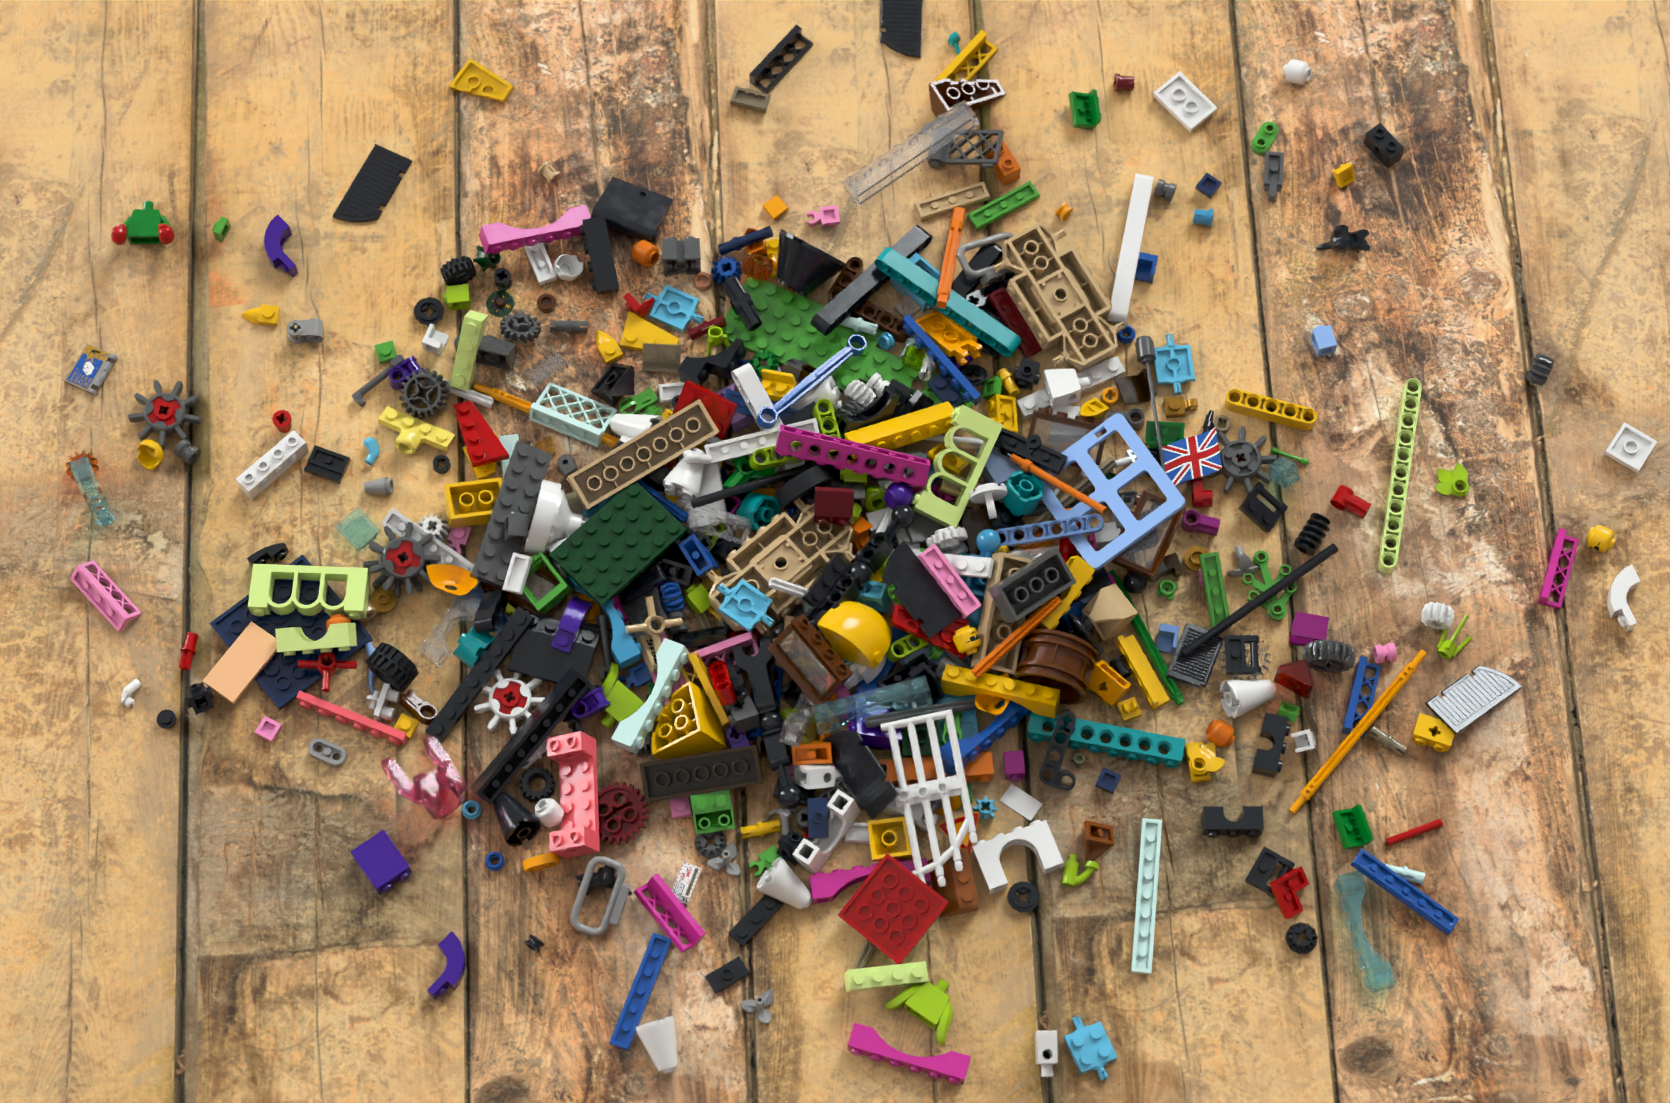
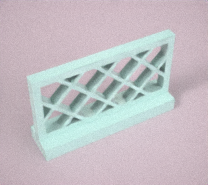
[529,382,617,448]

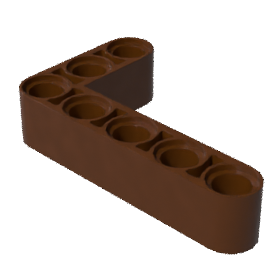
[828,257,910,343]

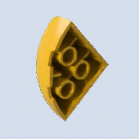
[817,601,892,669]
[651,681,726,760]

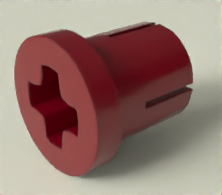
[1113,73,1135,92]

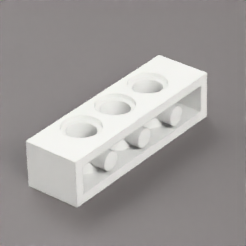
[236,430,309,500]

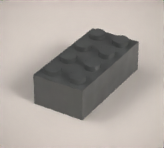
[987,549,1076,623]

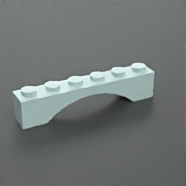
[611,638,690,754]

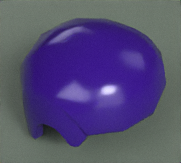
[884,482,914,510]

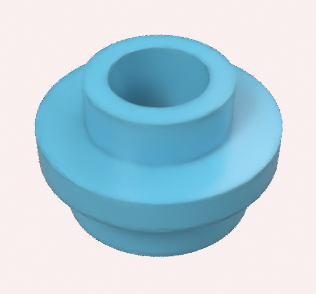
[878,332,895,350]
[462,800,482,820]

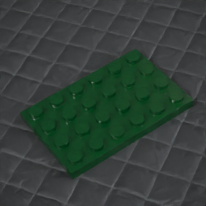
[549,481,687,608]

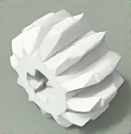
[844,380,877,409]
[418,512,450,542]
[1421,602,1455,630]

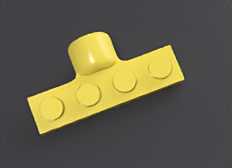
[378,406,455,455]

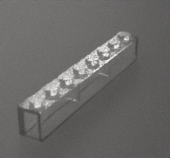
[842,100,979,206]

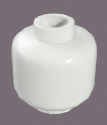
[1283,60,1311,85]
[535,798,564,827]

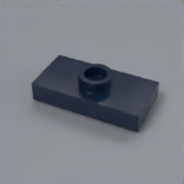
[807,798,829,839]

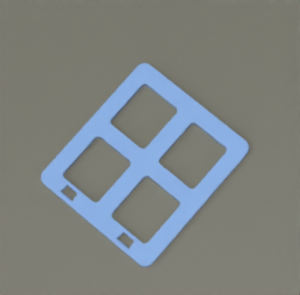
[1031,413,1186,570]

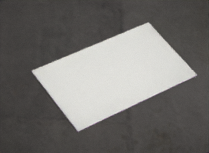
[1000,784,1042,821]

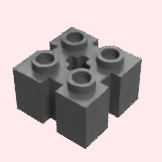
[662,236,701,275]

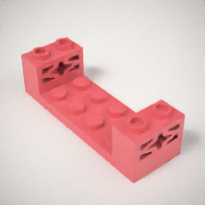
[546,731,600,859]

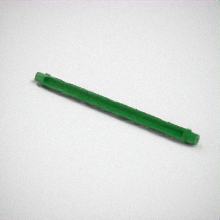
[1107,570,1185,706]

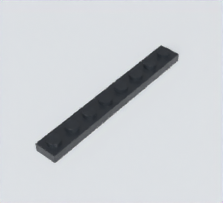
[425,607,535,744]

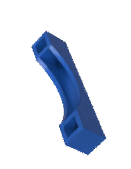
[940,701,1031,776]

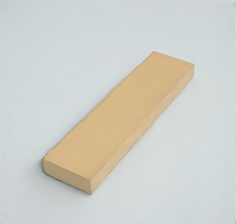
[914,181,990,221]

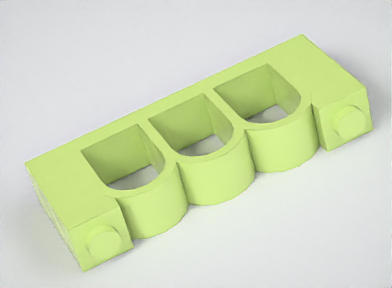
[912,405,1003,528]
[248,564,371,620]

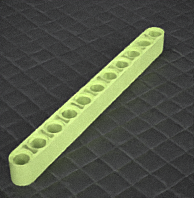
[1378,378,1422,574]

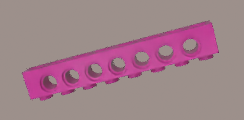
[775,424,930,488]

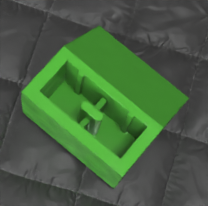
[690,789,735,835]

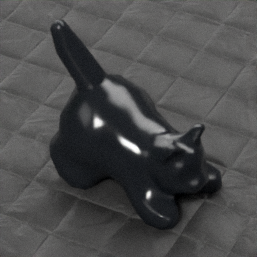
[1316,225,1370,254]
[576,866,632,896]

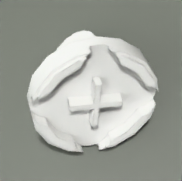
[969,483,1008,519]

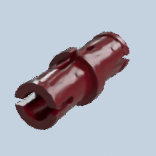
[688,315,727,340]

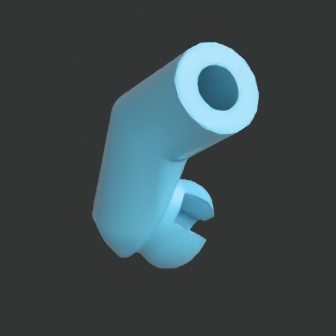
[364,437,380,466]

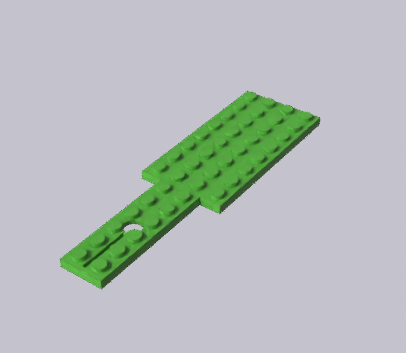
[721,273,973,408]

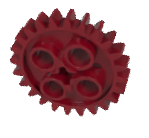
[598,781,650,846]

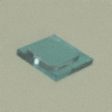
[335,507,381,551]

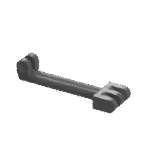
[351,355,405,407]
[595,615,620,682]

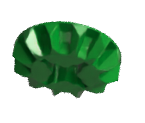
[749,350,779,379]

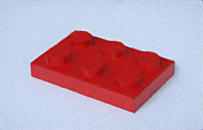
[672,380,738,439]

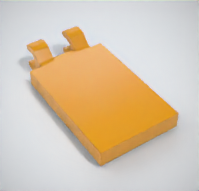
[915,310,983,366]

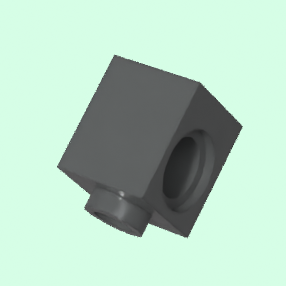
[504,511,528,543]

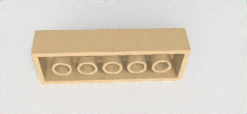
[971,552,1033,676]

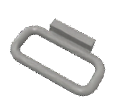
[957,232,1015,286]
[570,856,631,936]

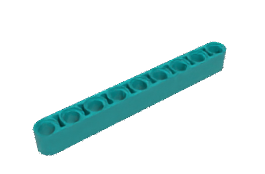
[874,247,1021,357]

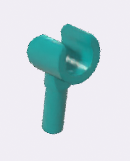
[948,32,961,54]

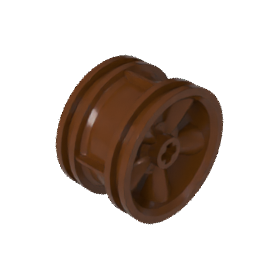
[1013,629,1098,705]

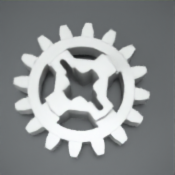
[926,526,968,552]

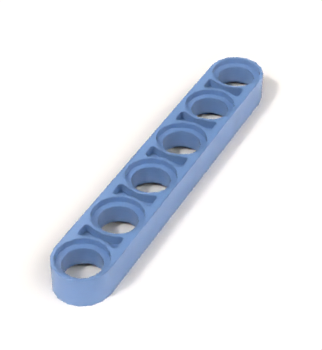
[995,514,1104,548]

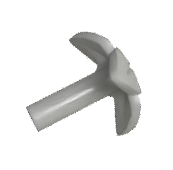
[1227,546,1260,577]
[767,808,800,835]
[707,843,741,876]
[741,990,774,1024]

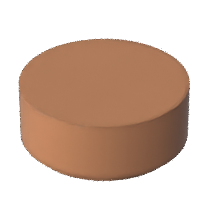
[693,272,712,292]

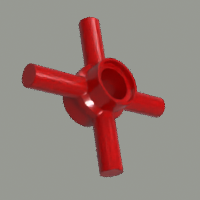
[298,648,357,692]

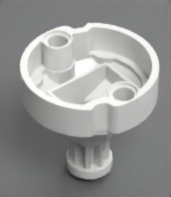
[524,479,589,554]

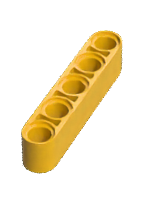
[1225,389,1317,431]

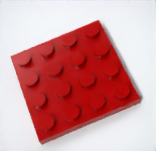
[838,853,949,964]

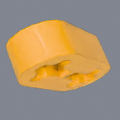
[522,852,561,873]

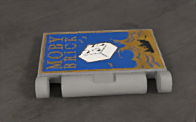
[64,344,118,396]

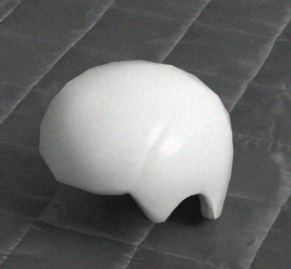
[554,254,584,282]

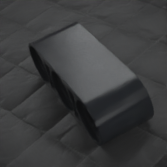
[474,589,508,634]

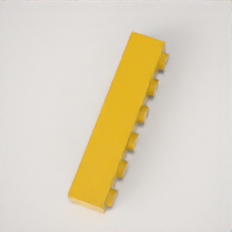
[844,401,954,460]

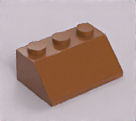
[927,848,980,918]

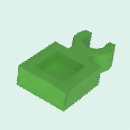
[749,845,786,878]

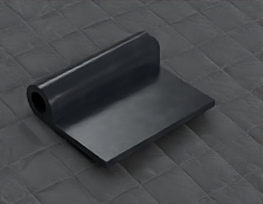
[591,177,674,244]

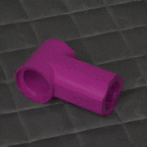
[1181,510,1220,536]

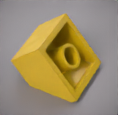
[867,816,912,861]

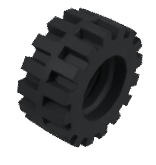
[440,256,477,286]
[520,766,555,804]

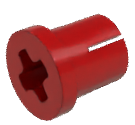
[272,410,292,433]

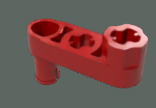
[1191,478,1213,507]

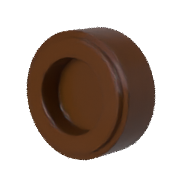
[537,294,556,313]

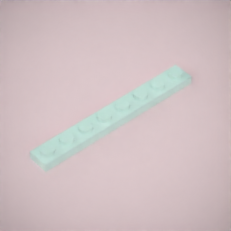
[1131,818,1162,975]

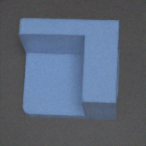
[1156,623,1180,654]

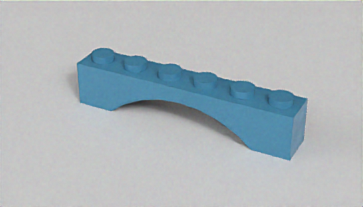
[565,572,642,670]

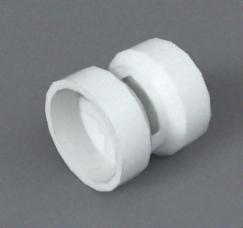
[866,372,890,397]

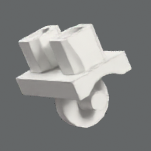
[366,683,400,722]

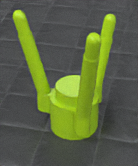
[706,326,730,357]
[1436,614,1472,660]

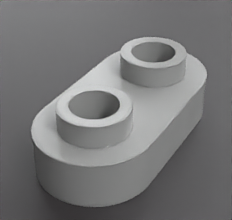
[309,738,347,767]

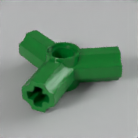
[722,455,776,497]

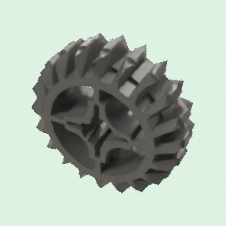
[399,369,450,420]
[1302,640,1356,673]

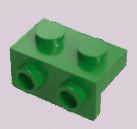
[1069,89,1101,130]
[1145,420,1185,449]
[1332,804,1373,850]

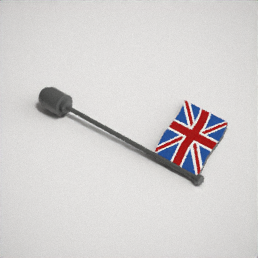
[1135,336,1222,487]

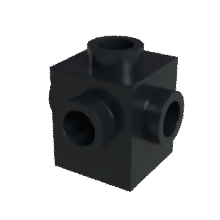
[1012,357,1041,390]
[709,534,742,566]
[184,682,214,715]
[777,830,810,866]

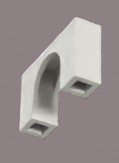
[793,789,861,873]
[972,820,1064,895]

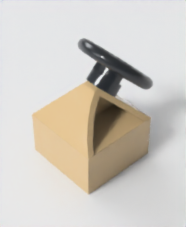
[1068,583,1138,645]

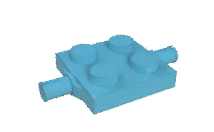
[644,285,705,333]
[1154,334,1195,395]
[717,579,775,632]
[1063,1016,1118,1081]

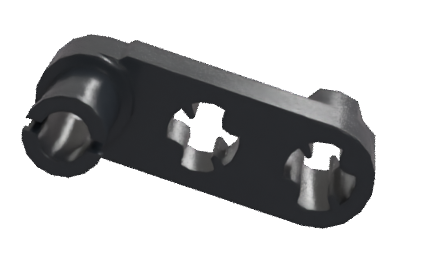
[965,272,1014,309]

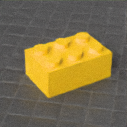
[443,477,502,528]

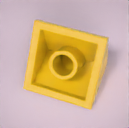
[927,442,971,477]

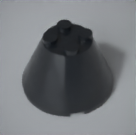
[776,229,847,297]

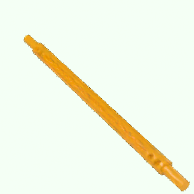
[473,382,620,448]
[1288,650,1427,815]

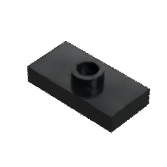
[705,956,750,994]

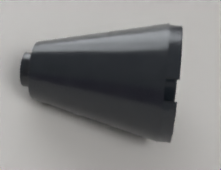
[492,792,541,847]

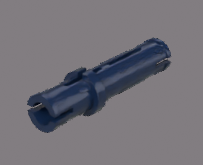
[718,226,774,255]

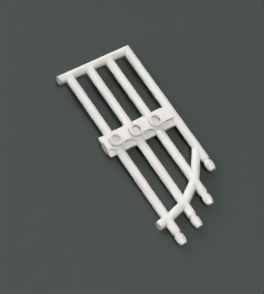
[880,709,977,887]

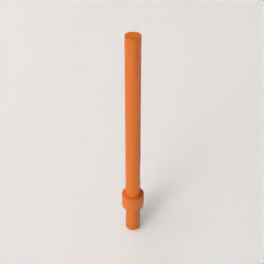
[1010,453,1107,514]

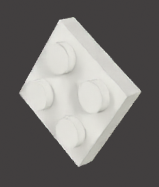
[1605,422,1657,473]

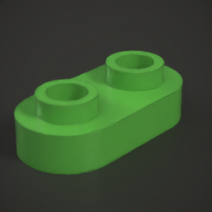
[1251,122,1279,155]

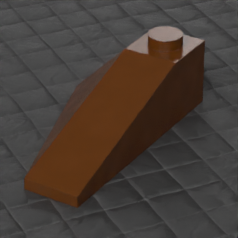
[928,79,1006,124]

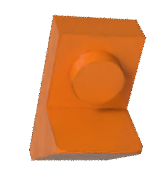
[849,515,873,554]
[791,740,832,765]

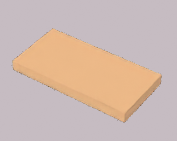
[203,621,277,704]

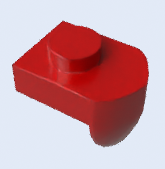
[623,292,654,318]

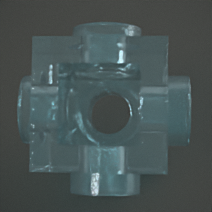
[1268,457,1300,488]

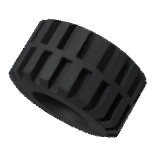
[366,642,419,692]

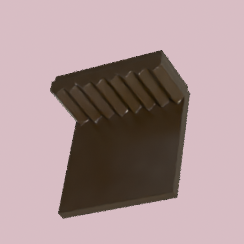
[1114,369,1157,405]

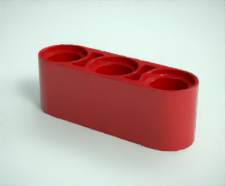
[709,660,737,706]

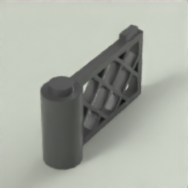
[927,126,1004,169]

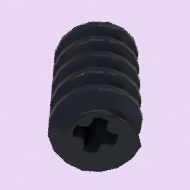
[1294,513,1330,556]

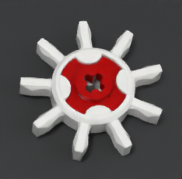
[474,669,545,737]

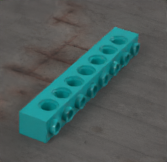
[1026,711,1186,768]

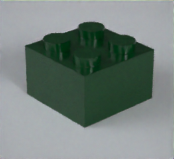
[899,720,942,758]

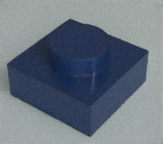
[1195,173,1222,199]
[1095,767,1121,794]

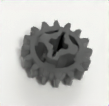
[500,312,541,344]

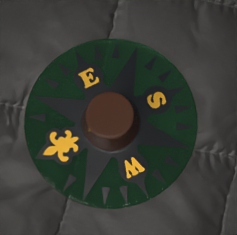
[486,291,514,317]

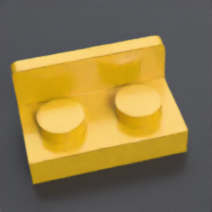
[761,369,797,401]
[986,394,1018,433]

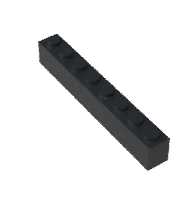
[470,668,591,805]

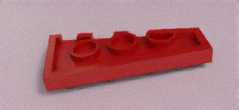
[453,400,509,468]
[891,604,969,659]

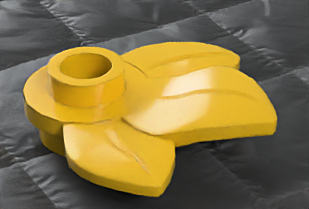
[1187,742,1225,775]

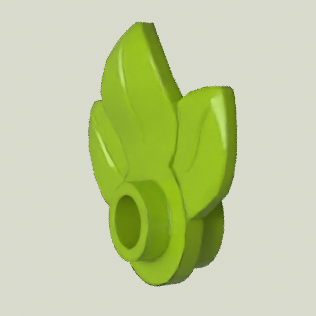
[1435,463,1469,497]

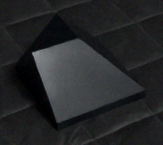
[591,363,635,407]

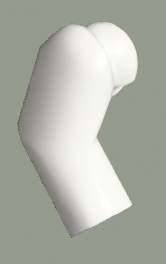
[120,679,142,708]

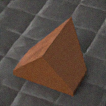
[1082,820,1115,862]

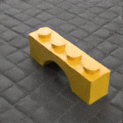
[1027,555,1095,630]

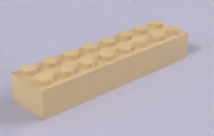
[566,399,719,511]

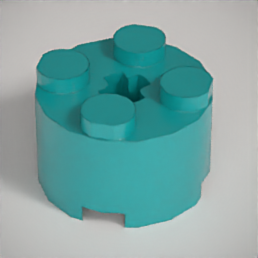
[1000,471,1044,516]
[737,492,782,532]
[453,625,495,668]

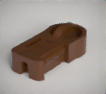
[399,689,437,725]

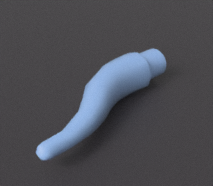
[365,641,375,694]

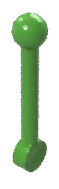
[1270,447,1309,465]

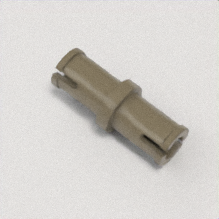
[1368,725,1408,757]

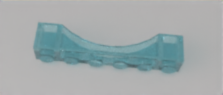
[69,456,116,526]
[811,676,932,735]
[1334,870,1396,993]

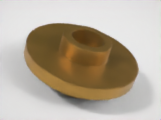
[1184,546,1209,572]
[370,587,397,613]

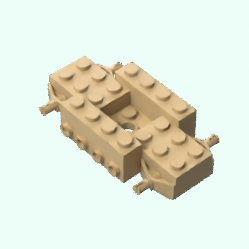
[993,223,1126,372]
[706,498,856,635]

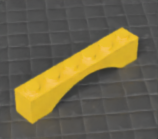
[941,664,1060,719]

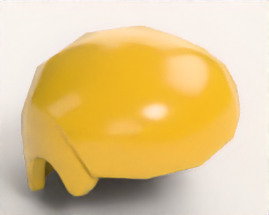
[136,439,164,470]

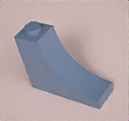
[975,447,1042,486]

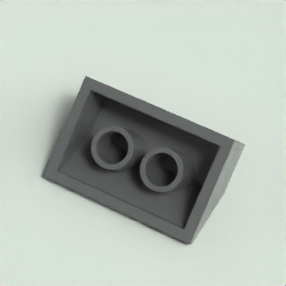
[454,333,518,371]

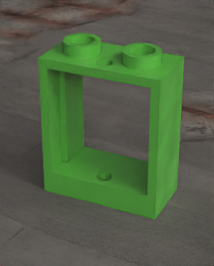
[523,552,573,615]

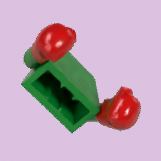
[111,201,175,245]

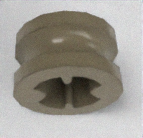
[1213,415,1231,434]

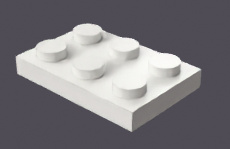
[1153,71,1217,132]

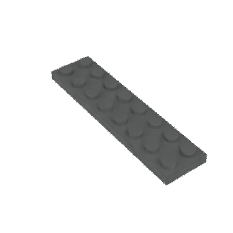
[470,440,553,589]

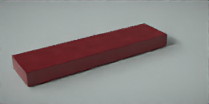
[987,286,1043,359]

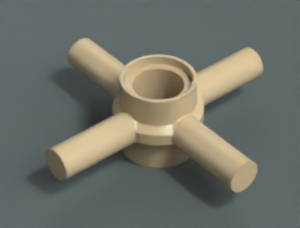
[625,596,683,655]

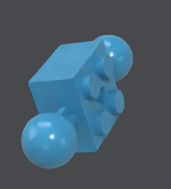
[960,529,1001,628]

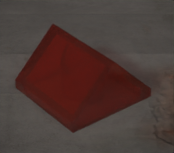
[1274,659,1314,700]

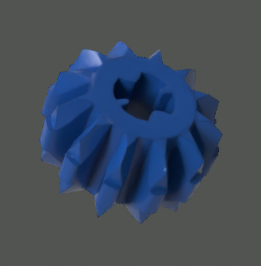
[711,255,743,286]
[660,581,685,613]

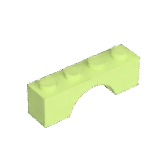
[450,310,488,391]
[275,623,357,656]
[844,961,929,993]

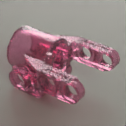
[381,735,467,820]

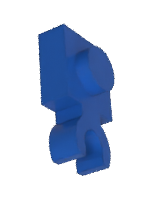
[618,662,653,690]

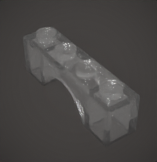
[417,592,481,668]
[779,677,827,748]

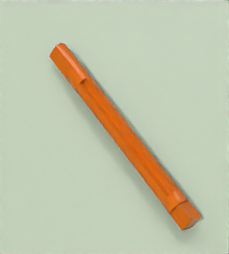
[936,207,966,309]

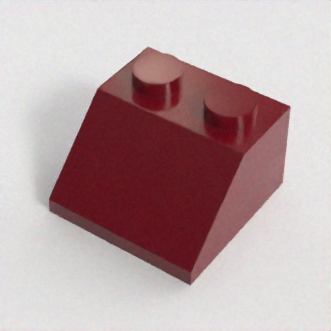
[814,487,854,526]

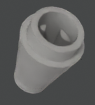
[364,477,394,496]

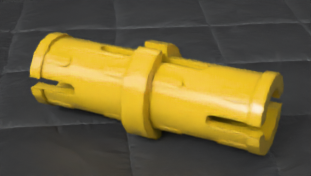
[740,819,781,840]

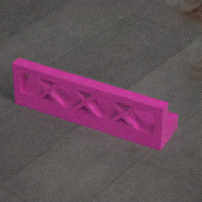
[1538,528,1579,610]
[633,873,706,953]

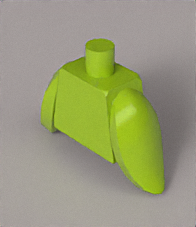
[600,662,665,729]
[884,979,954,1046]

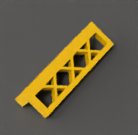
[935,30,998,81]
[1116,634,1170,710]
[681,652,730,727]

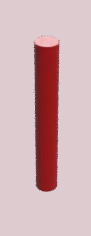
[1385,819,1443,846]

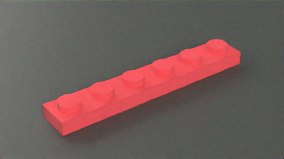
[296,690,408,746]

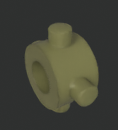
[1071,751,1088,768]

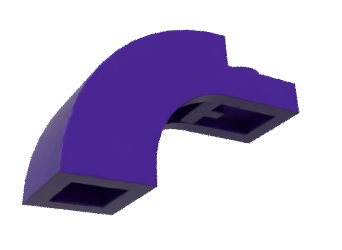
[264,214,298,278]
[551,596,593,654]
[427,931,466,1000]

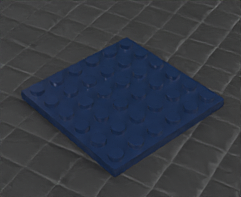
[210,554,373,710]

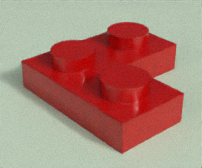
[1269,866,1309,919]

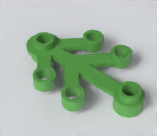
[1242,551,1297,620]

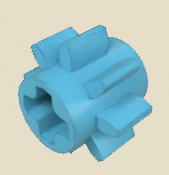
[973,796,998,822]

